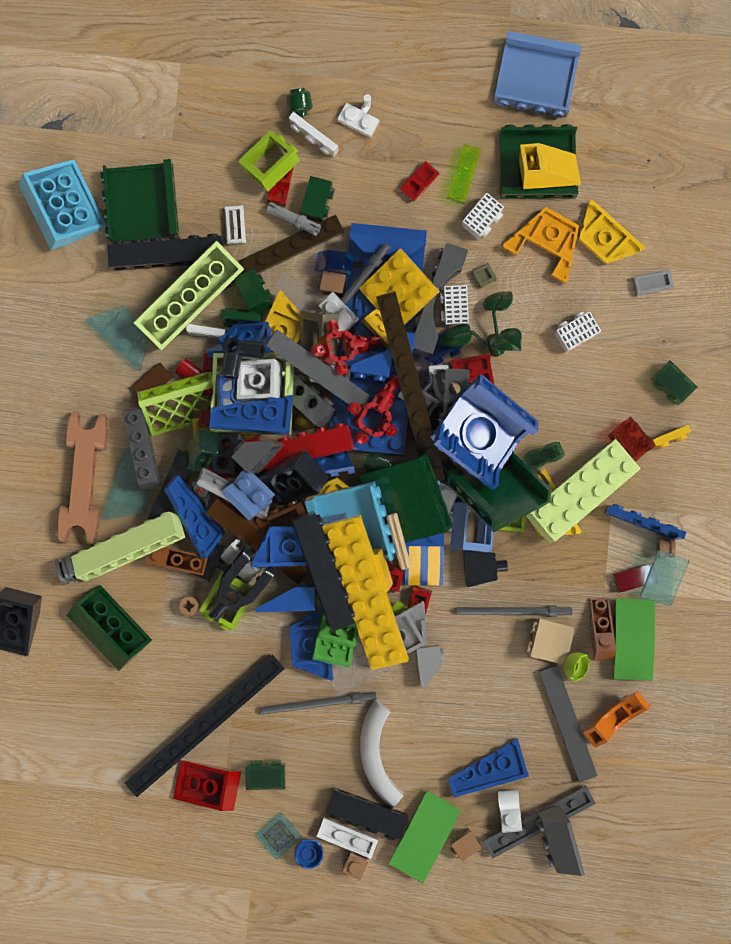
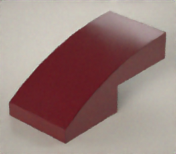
[613,563,658,593]

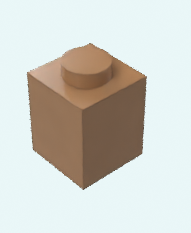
[317,271,346,297]
[450,828,482,862]
[342,851,368,880]

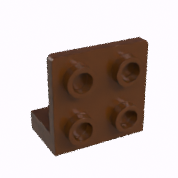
[266,501,308,522]

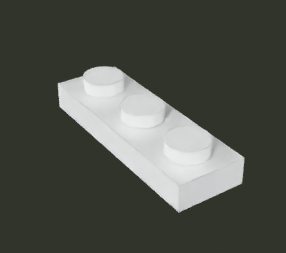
[289,112,339,157]
[316,817,378,859]

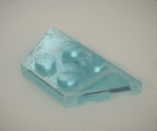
[85,305,150,371]
[102,449,153,520]

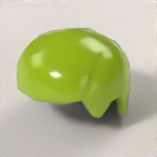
[563,652,590,682]

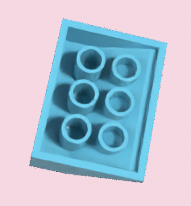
[18,159,107,250]

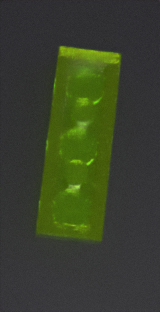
[447,144,482,204]

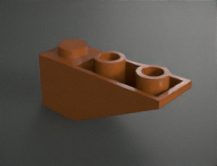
[146,547,208,575]
[589,598,616,661]

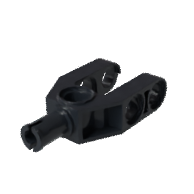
[208,547,277,622]

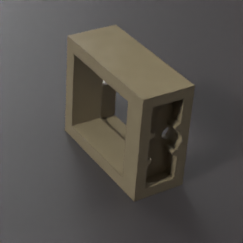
[299,310,339,361]

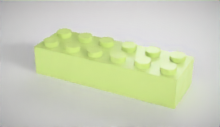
[134,240,244,350]
[526,439,641,544]

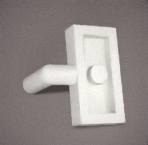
[338,94,380,138]

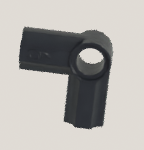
[220,337,265,380]

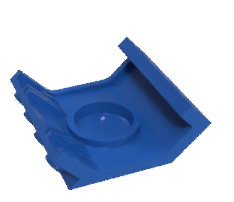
[431,374,538,490]

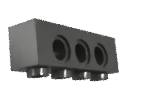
[292,367,337,428]
[439,369,470,423]
[123,408,161,490]

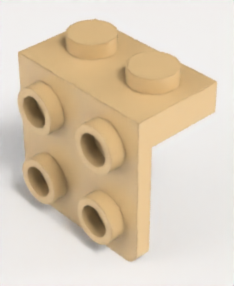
[526,618,574,665]

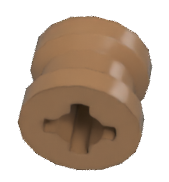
[656,538,676,558]
[179,596,200,616]

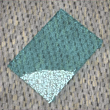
[640,550,690,606]

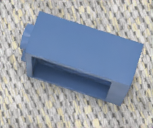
[450,501,494,553]

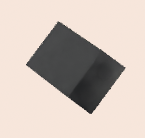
[257,450,329,506]
[0,587,42,656]

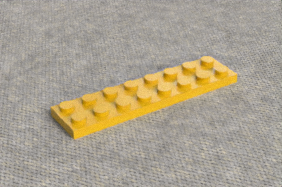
[322,515,409,670]

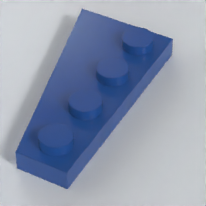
[164,475,225,559]

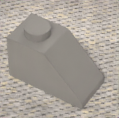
[416,645,445,688]

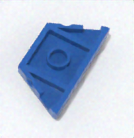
[206,322,275,357]
[251,526,307,567]
[289,607,334,681]

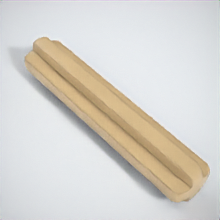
[387,513,411,570]

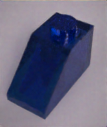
[315,250,354,276]

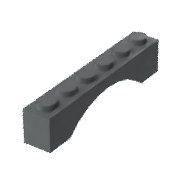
[413,243,468,359]

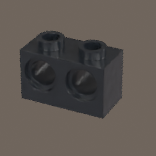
[210,433,244,476]

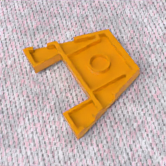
[502,207,579,284]

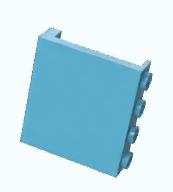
[305,481,396,561]

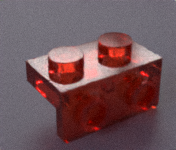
[607,417,655,462]

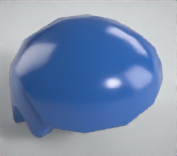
[294,839,324,869]

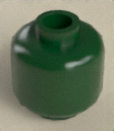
[287,88,313,117]

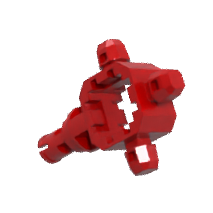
[311,320,383,376]
[347,374,399,445]

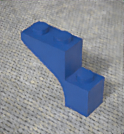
[350,332,416,382]

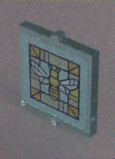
[256,812,302,860]

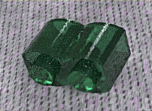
[521,442,565,471]

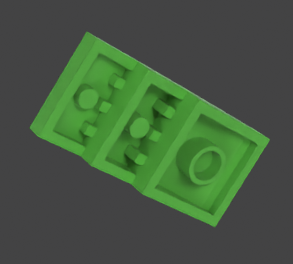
[613,598,655,681]
[312,600,358,668]
[388,791,461,883]

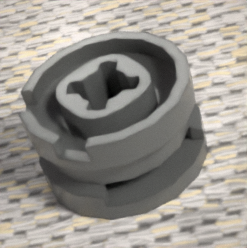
[55,555,79,585]

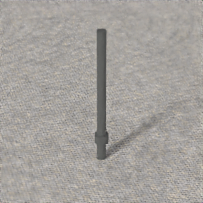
[317,243,391,336]
[456,605,573,617]
[261,692,377,715]

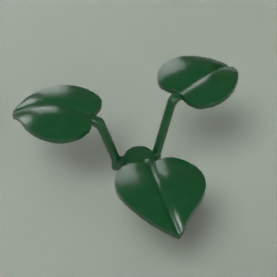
[440,291,522,357]

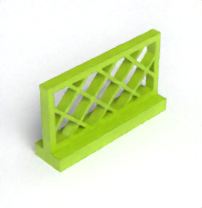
[137,371,213,436]

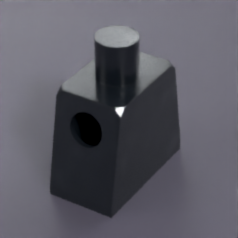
[463,550,508,587]

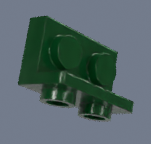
[221,308,263,327]

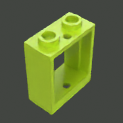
[238,130,300,192]
[199,571,252,631]

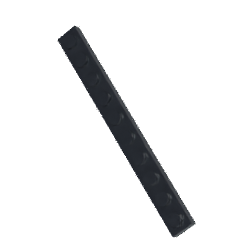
[125,654,285,797]

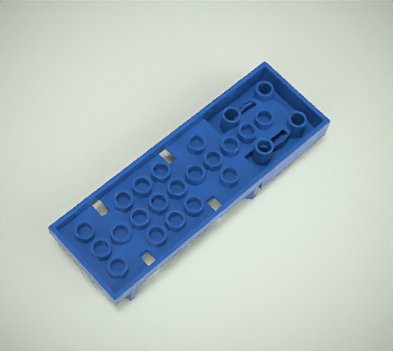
[329,223,427,457]

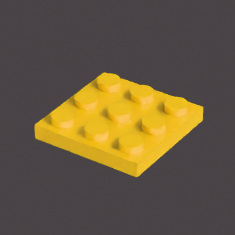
[359,249,440,325]

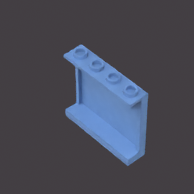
[493,31,582,118]

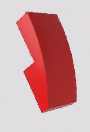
[400,161,440,201]
[267,168,293,207]

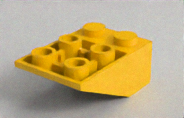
[519,143,581,189]

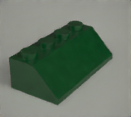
[66,585,152,671]

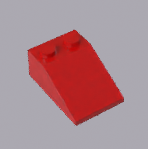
[173,760,241,811]

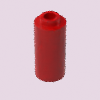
[175,358,213,396]

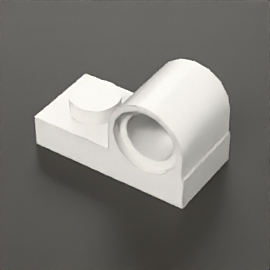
[319,292,359,331]
[498,790,522,833]

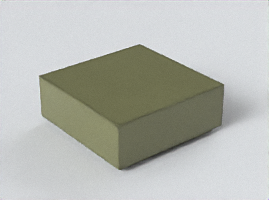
[471,263,497,289]

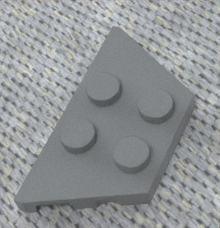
[358,601,427,654]

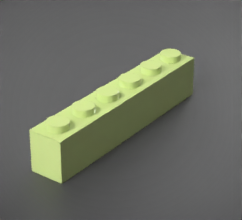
[71,512,185,582]

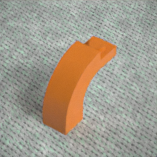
[583,691,650,748]

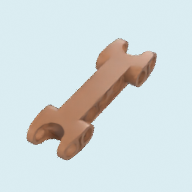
[58,411,109,545]

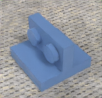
[222,470,275,520]

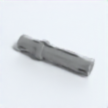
[266,202,321,236]

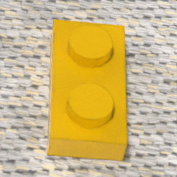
[362,308,390,350]
[649,425,691,449]

